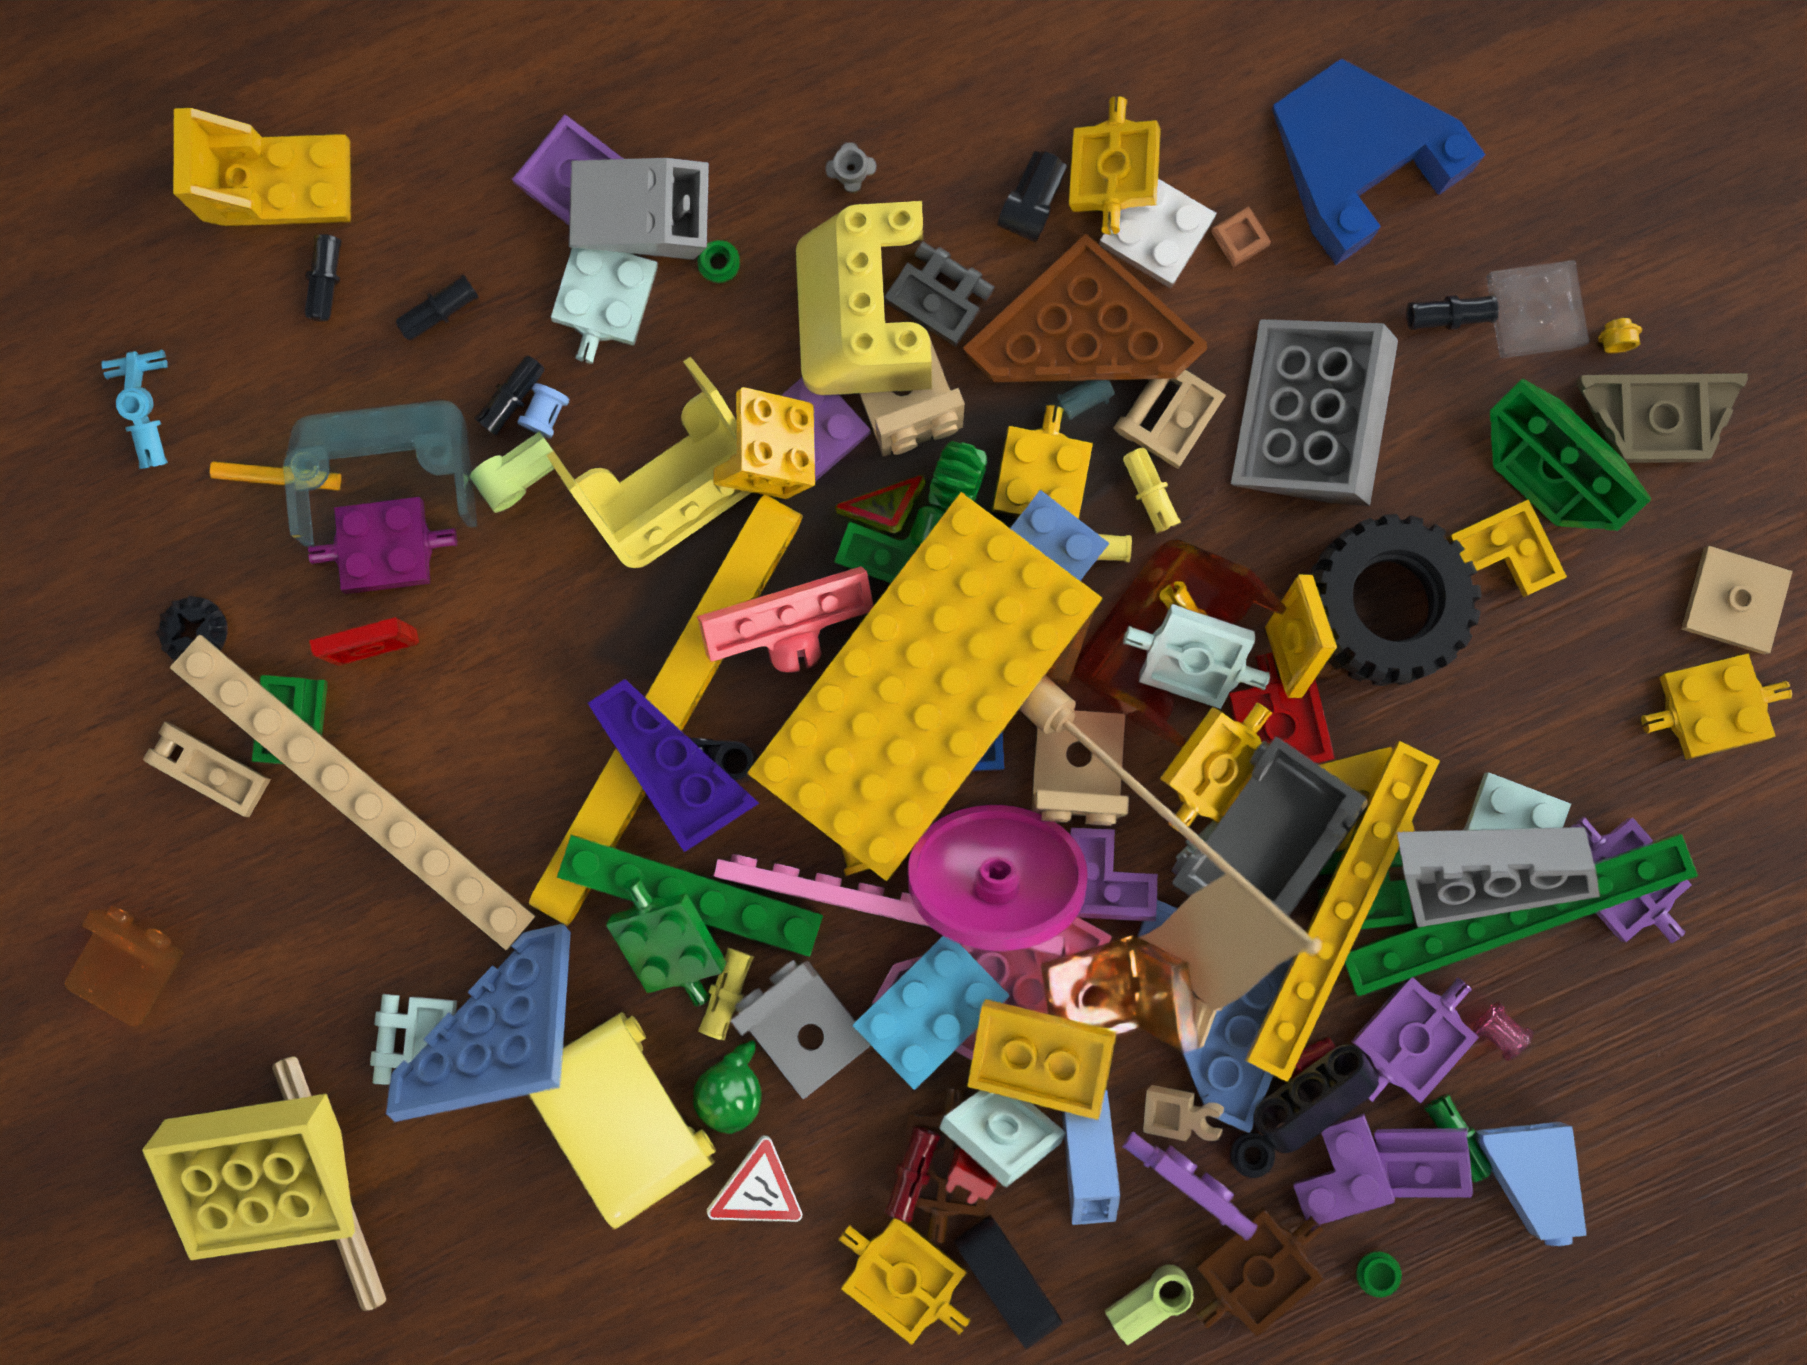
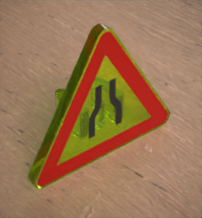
[835,475,926,533]

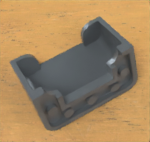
[1171,736,1368,917]

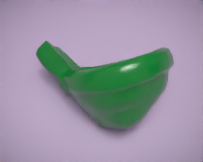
[693,1040,761,1134]

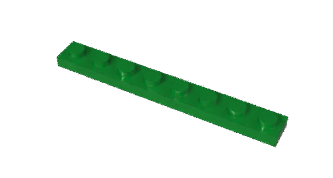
[1344,833,1698,996]

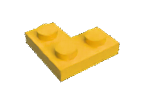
[1447,499,1567,597]

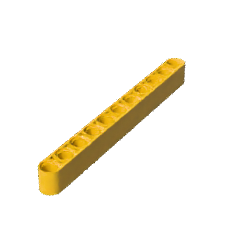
[529,494,803,926]

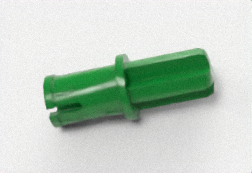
[1424,1094,1492,1183]

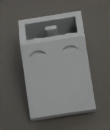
[569,158,709,260]

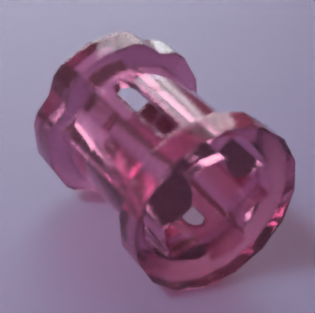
[1473,1002,1534,1061]

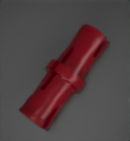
[884,1126,941,1222]

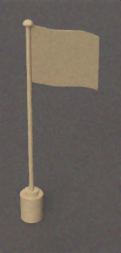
[1019,675,1321,1010]

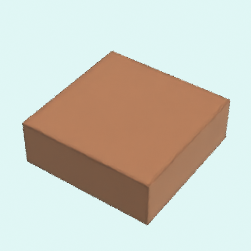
[1211,207,1271,267]

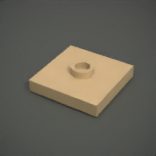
[1681,546,1793,655]

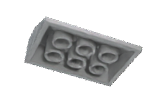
[1231,319,1398,506]

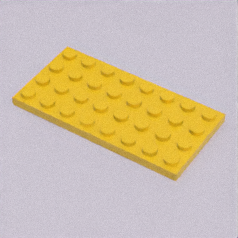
[747,492,1103,881]

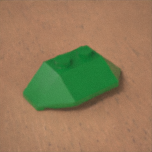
[1490,378,1651,531]

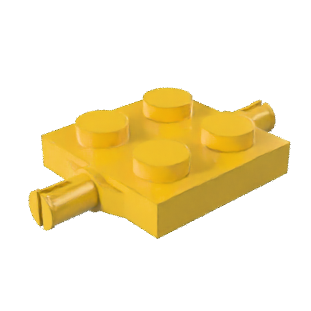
[1069,96,1160,235]
[991,405,1093,519]
[1641,653,1792,760]
[1160,702,1272,835]
[838,1218,970,1345]

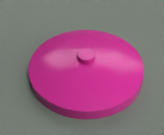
[908,805,1088,951]

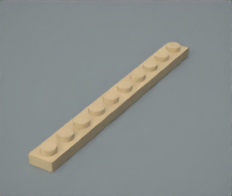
[170,634,536,950]

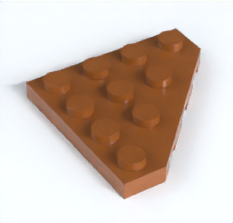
[963,234,1207,382]

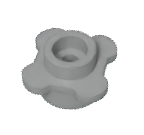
[826,143,876,193]

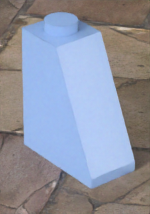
[1062,1090,1120,1225]
[1473,1122,1587,1246]

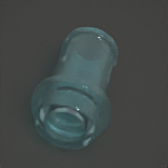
[1057,380,1115,420]

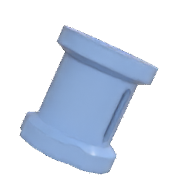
[518,383,570,439]

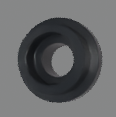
[1230,1132,1275,1178]

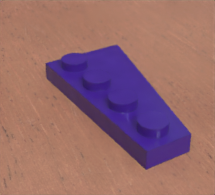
[588,679,759,852]

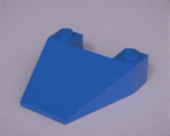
[1272,59,1486,265]

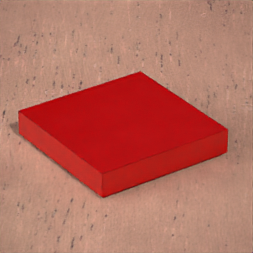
[309,617,420,666]

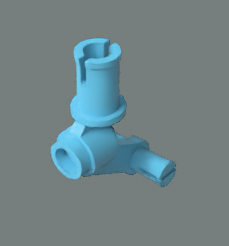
[102,350,168,469]

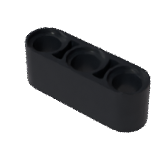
[1253,1044,1379,1153]
[954,1215,1064,1350]

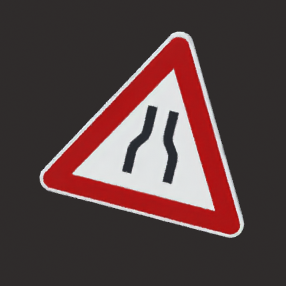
[707,1135,802,1222]

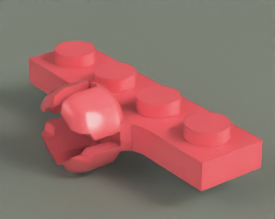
[697,566,874,673]

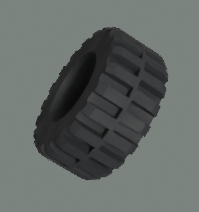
[1309,514,1482,686]

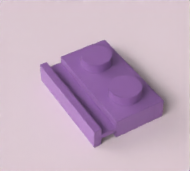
[1374,1128,1473,1197]

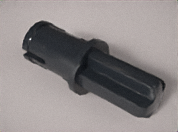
[304,234,341,322]
[396,274,479,340]
[474,356,545,436]

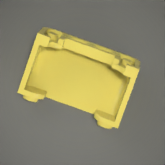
[529,1012,716,1229]

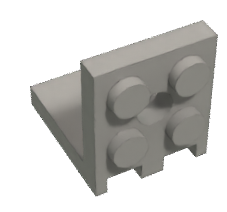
[731,960,871,1100]

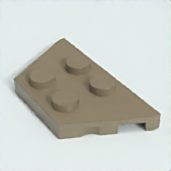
[1576,373,1748,463]

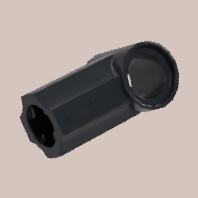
[997,151,1067,243]

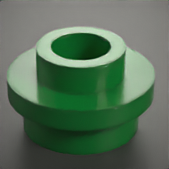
[697,240,740,283]

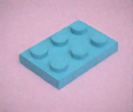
[852,936,1010,1090]

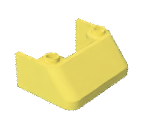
[546,357,752,568]

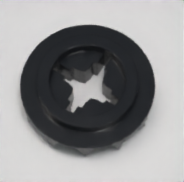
[156,596,228,661]

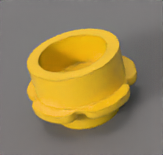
[1598,318,1642,353]

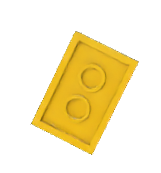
[968,999,1117,1120]

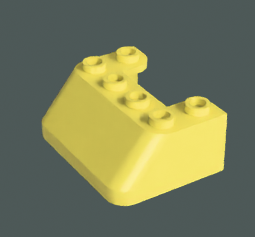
[796,201,932,395]

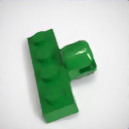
[834,506,946,583]

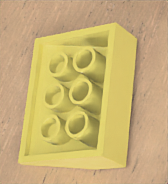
[142,1094,355,1260]

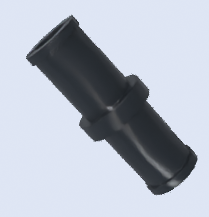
[1406,295,1499,330]

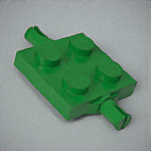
[606,877,727,1007]

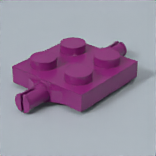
[308,497,458,594]

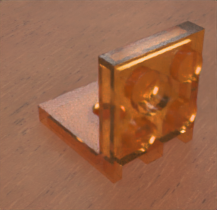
[1040,935,1200,1053]

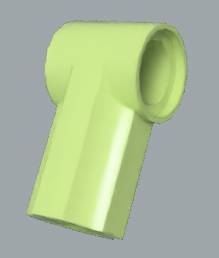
[470,431,555,513]
[1105,1265,1193,1346]

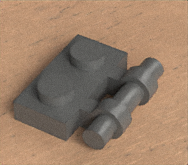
[884,242,995,347]

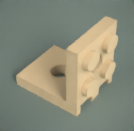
[859,330,965,457]
[1031,710,1128,826]

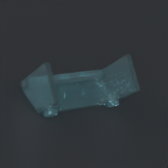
[283,400,477,547]

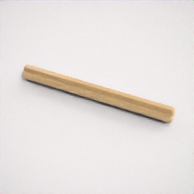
[272,1057,386,1311]

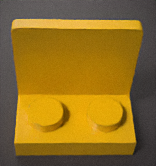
[713,387,815,499]

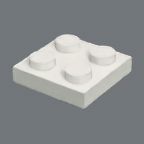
[1099,179,1217,289]

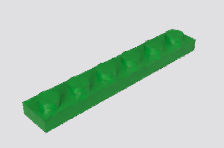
[557,834,823,957]

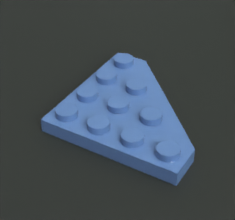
[1135,900,1293,1133]
[386,924,571,1122]

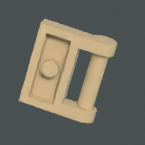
[1113,370,1226,469]

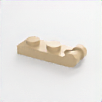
[143,721,271,817]

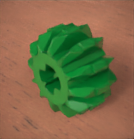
[928,441,988,511]

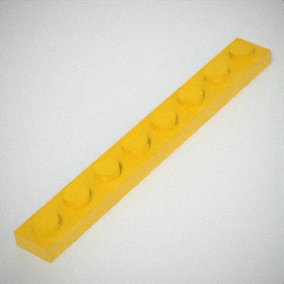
[1245,741,1440,1082]

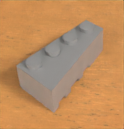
[1397,827,1599,927]

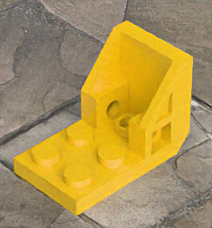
[173,108,350,226]

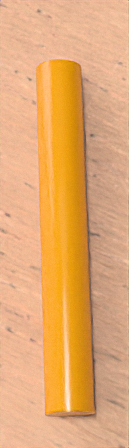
[210,461,342,491]

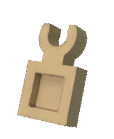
[1143,1085,1224,1141]

